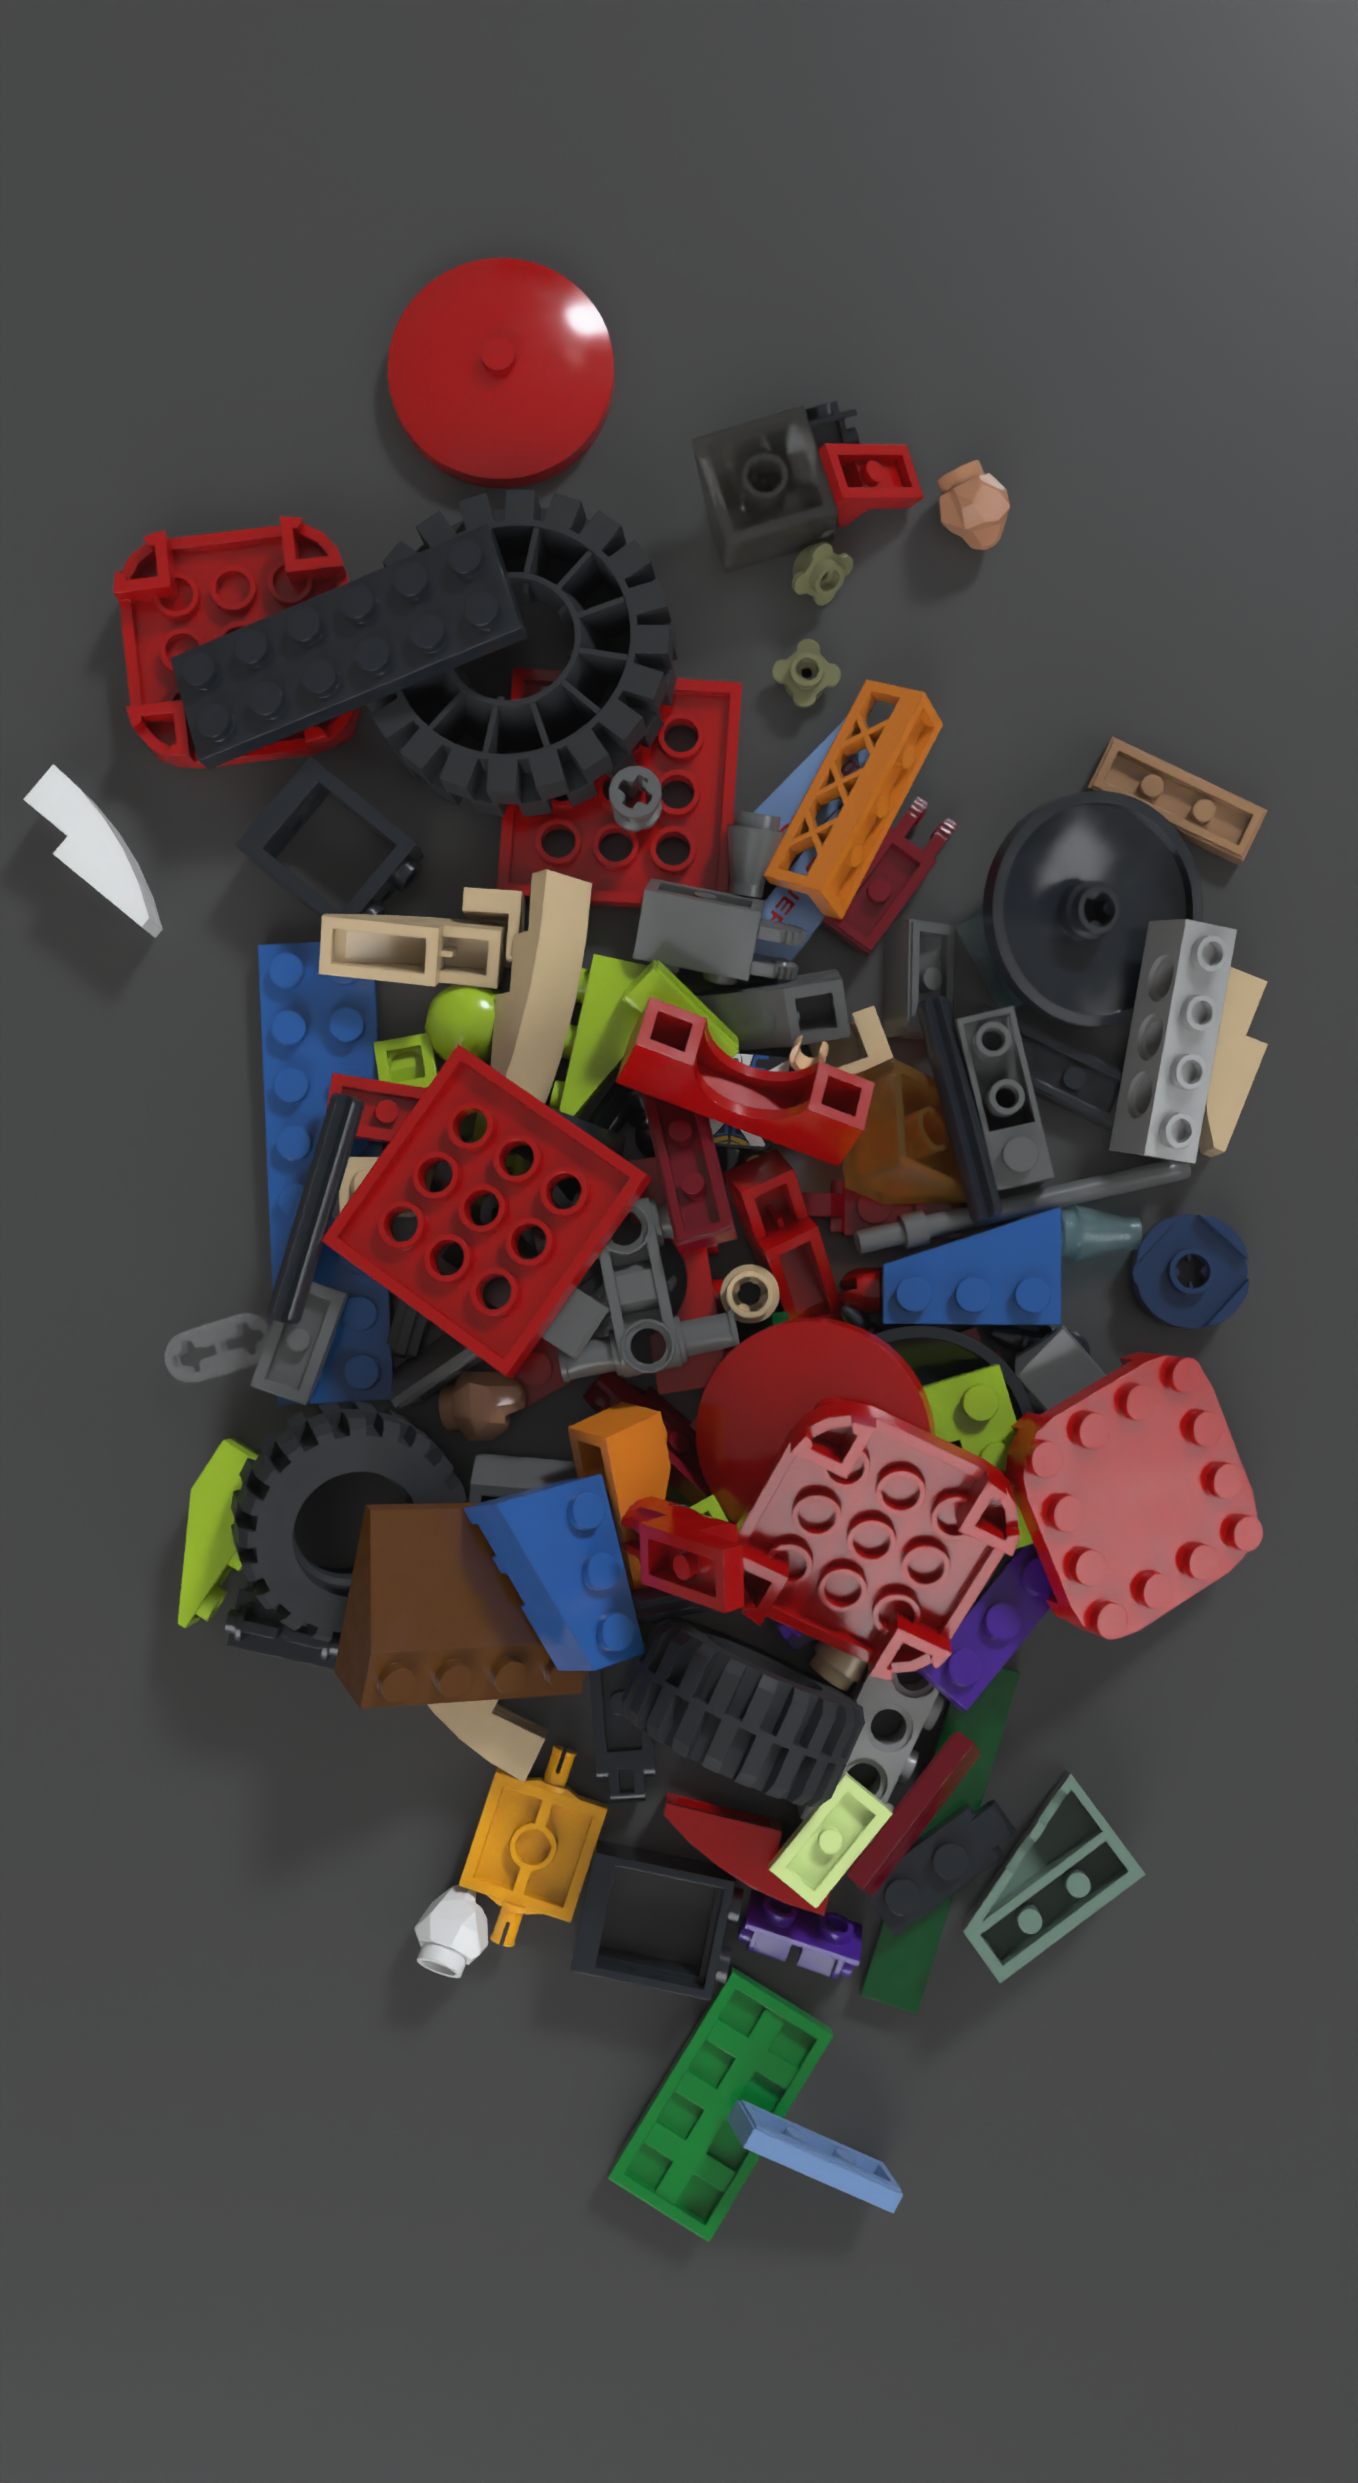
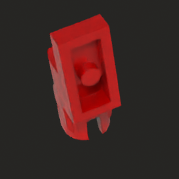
[621,1496,744,1613]

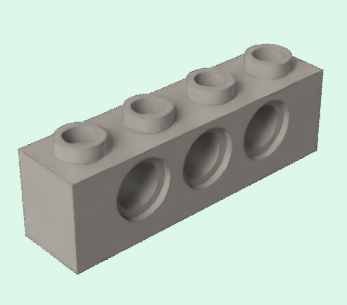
[1109,919,1237,1164]
[797,1667,944,1820]

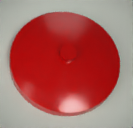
[388,258,615,488]
[696,1318,935,1525]

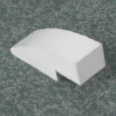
[23,764,163,938]

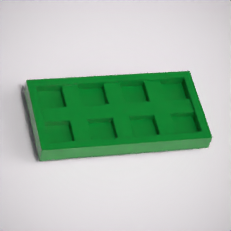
[608,1966,833,2242]

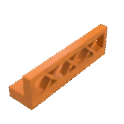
[763,679,943,920]

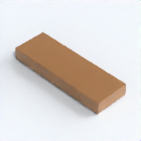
[1085,736,1268,866]

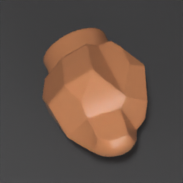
[937,460,1010,550]
[439,1371,526,1441]

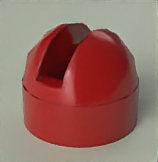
[839,1267,880,1314]

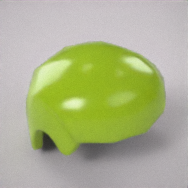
[425,984,504,1064]

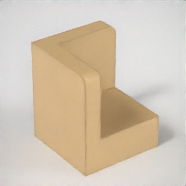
[462,887,526,969]
[807,1006,894,1079]

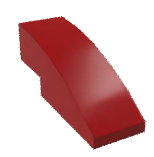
[724,1149,843,1321]
[664,1792,830,1916]

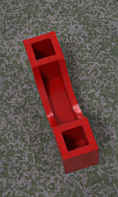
[616,997,875,1166]
[628,1157,734,1395]

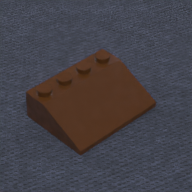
[334,1503,586,1709]

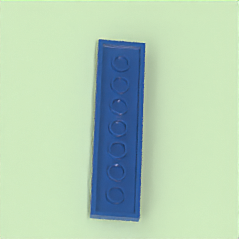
[258,942,395,1406]

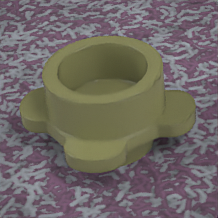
[792,542,853,606]
[772,639,841,708]

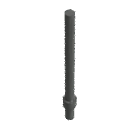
[854,1160,1191,1254]

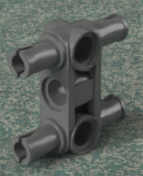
[533,1197,740,1383]

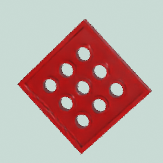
[497,668,742,908]
[321,1044,652,1379]

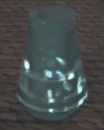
[1061,1204,1142,1262]

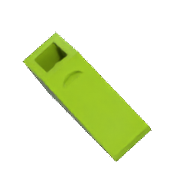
[549,954,648,1118]
[178,1438,260,1628]

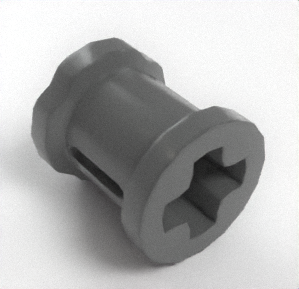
[609,766,662,832]

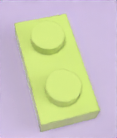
[768,1771,893,1908]

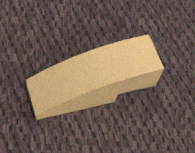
[319,914,507,989]
[1199,967,1268,1157]
[427,1699,549,1782]

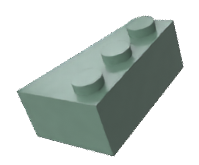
[962,1770,1146,1983]

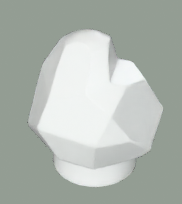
[415,1885,488,1978]

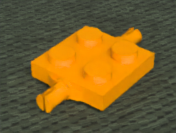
[458,1745,608,1947]

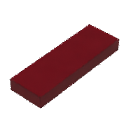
[641,1092,738,1254]
[847,1731,981,1897]

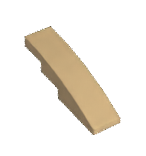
[491,869,592,1104]

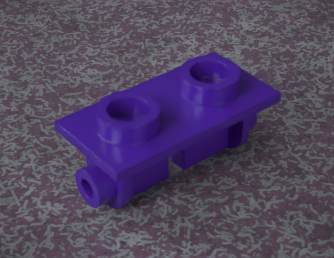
[737,1888,863,1980]

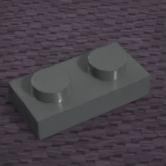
[250,1281,349,1405]

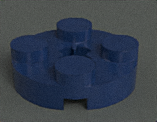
[1128,1214,1250,1330]

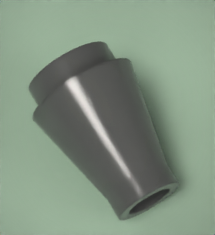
[727,810,784,898]

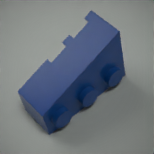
[877,1207,1061,1326]
[463,1474,645,1671]

